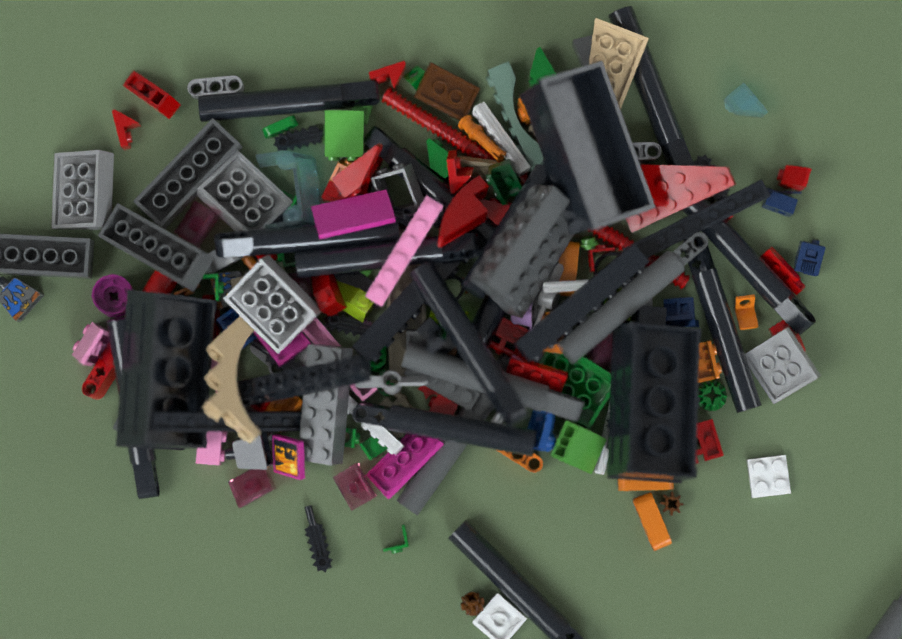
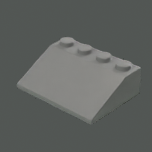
[52,150,114,230]
[197,150,293,232]
[223,255,321,354]

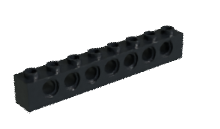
[236,355,371,407]

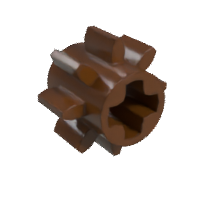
[659,492,684,516]
[460,592,485,616]

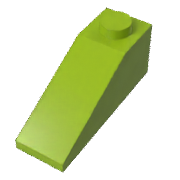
[336,280,375,323]

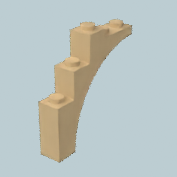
[203,316,260,444]

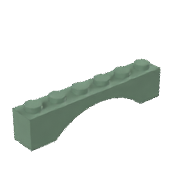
[486,61,544,174]

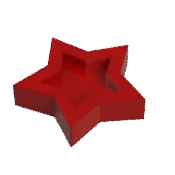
[418,385,438,399]

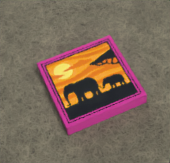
[272,434,305,480]

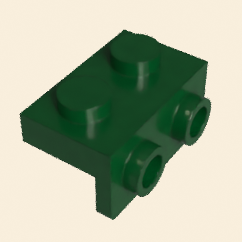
[486,159,523,205]

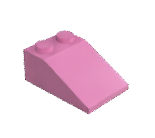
[72,322,110,367]

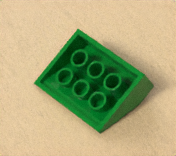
[539,352,611,430]

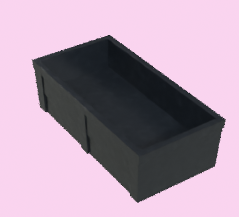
[520,61,656,235]
[116,290,217,450]
[607,323,701,484]

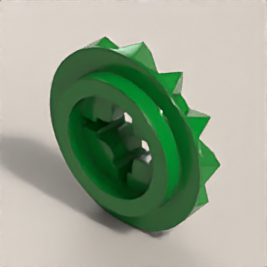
[698,380,727,411]

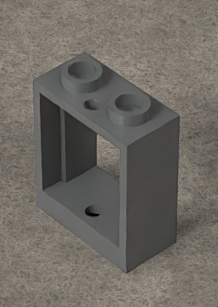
[371,162,424,213]

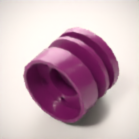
[92,274,134,318]

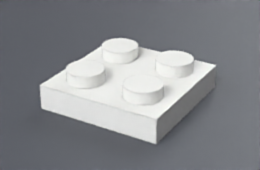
[746,455,791,498]
[472,593,527,639]

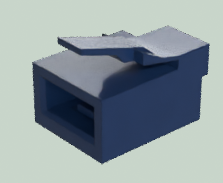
[761,188,802,217]
[794,239,826,276]
[663,297,699,328]

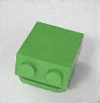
[323,110,364,161]
[550,420,607,474]

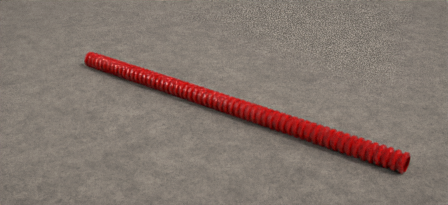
[381,88,690,290]

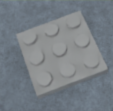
[745,327,821,404]

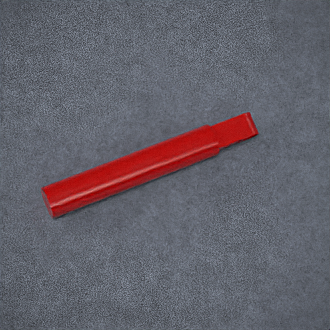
[82,270,177,400]

